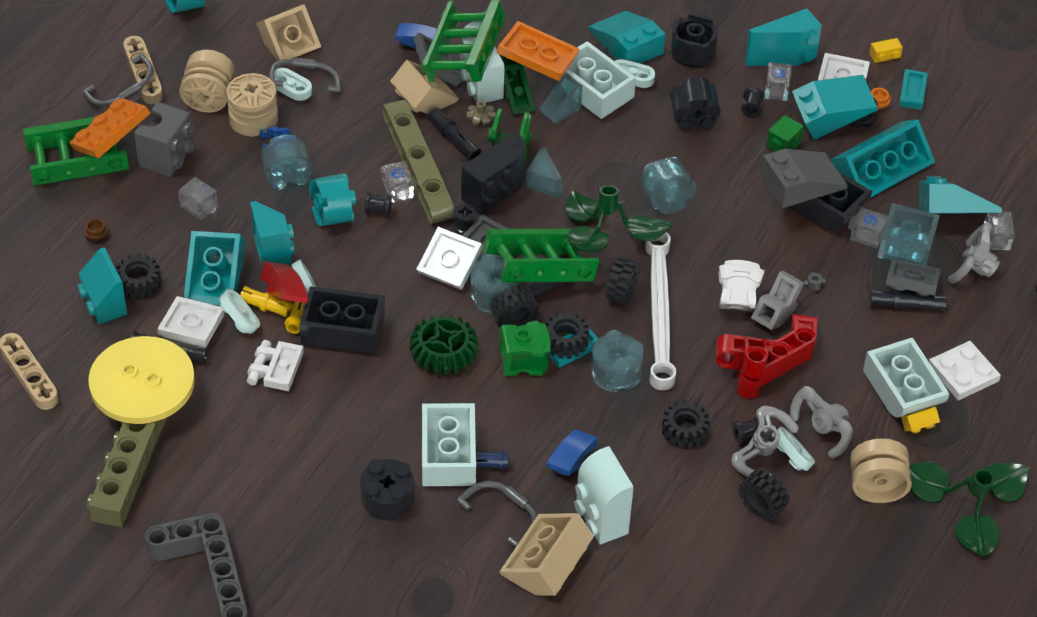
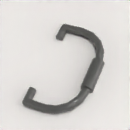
[82,53,153,107]
[269,57,341,92]
[457,481,537,548]

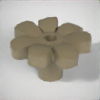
[466,101,496,126]

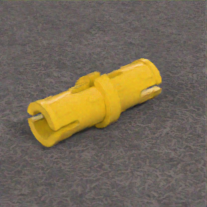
[240,286,292,318]

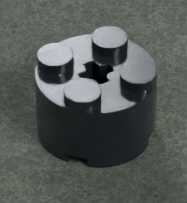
[671,14,718,68]
[670,77,721,130]
[360,459,415,521]

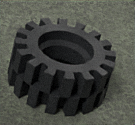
[116,253,162,300]
[605,256,641,305]
[490,285,539,328]
[545,311,589,359]
[662,400,710,449]
[738,469,790,520]

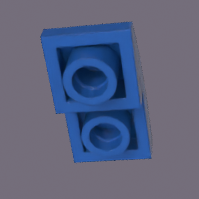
[395,23,437,49]
[546,429,598,476]

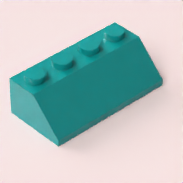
[831,119,935,197]

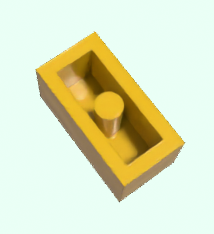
[869,38,903,63]
[901,406,940,434]

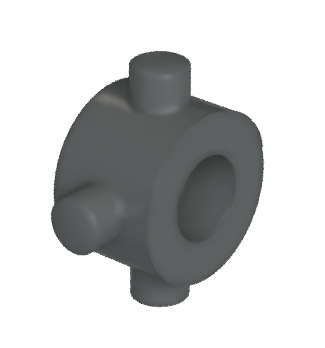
[804,272,826,291]

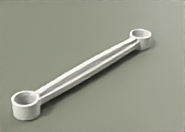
[645,232,676,390]

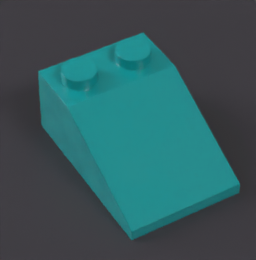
[745,9,822,66]
[588,11,665,64]
[792,75,878,140]
[919,176,1002,213]
[184,231,246,307]

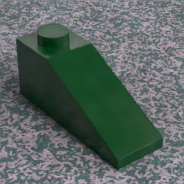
[499,54,536,116]

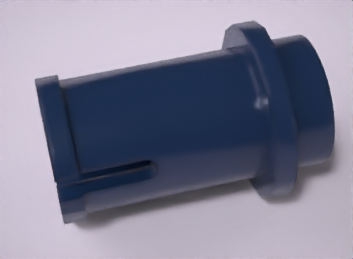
[476,450,509,471]

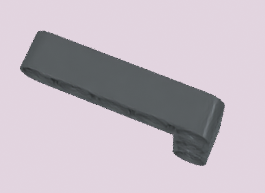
[145,513,247,617]

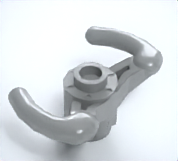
[948,222,1000,284]
[790,386,853,459]
[731,405,799,477]

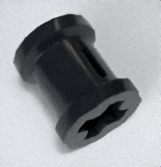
[741,87,764,118]
[364,192,392,216]
[454,204,476,236]
[732,417,759,445]

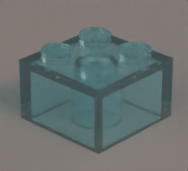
[878,203,940,266]

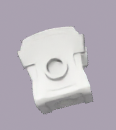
[719,260,765,312]

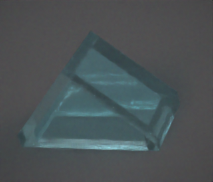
[539,72,583,123]
[526,147,562,198]

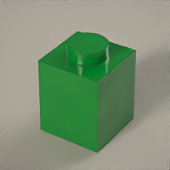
[766,115,804,152]

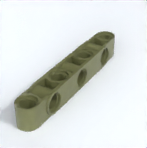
[382,99,455,224]

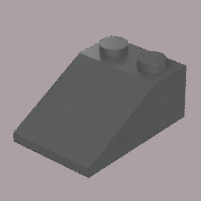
[760,149,848,208]

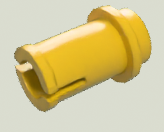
[285,302,305,334]

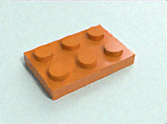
[497,21,580,81]
[69,98,150,159]

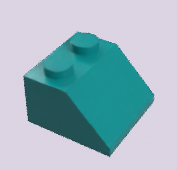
[250,201,295,269]
[77,247,127,324]

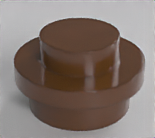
[83,218,109,241]

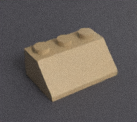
[500,513,594,595]

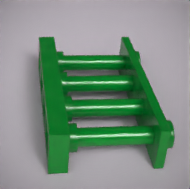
[422,0,506,82]
[23,117,129,186]
[483,229,599,283]

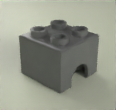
[134,102,195,177]

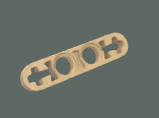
[123,36,163,104]
[0,333,58,410]

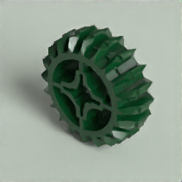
[409,313,478,376]

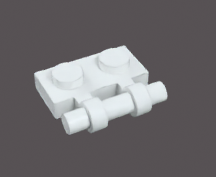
[247,340,304,391]

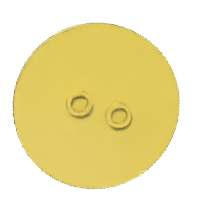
[88,336,195,424]

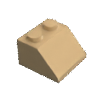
[256,4,321,61]
[390,60,459,114]

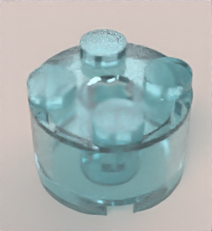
[260,135,313,190]
[640,156,696,214]
[470,254,520,313]
[591,330,644,392]

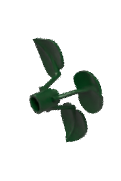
[566,185,672,252]
[909,462,1029,557]

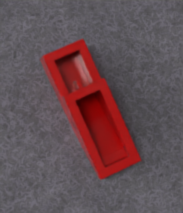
[260,261,308,304]

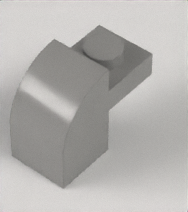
[751,271,804,330]

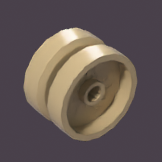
[850,439,912,503]

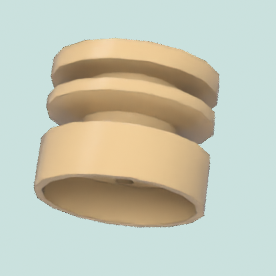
[179,50,235,113]
[226,73,278,137]

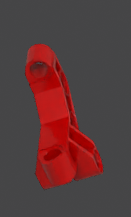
[716,314,818,399]

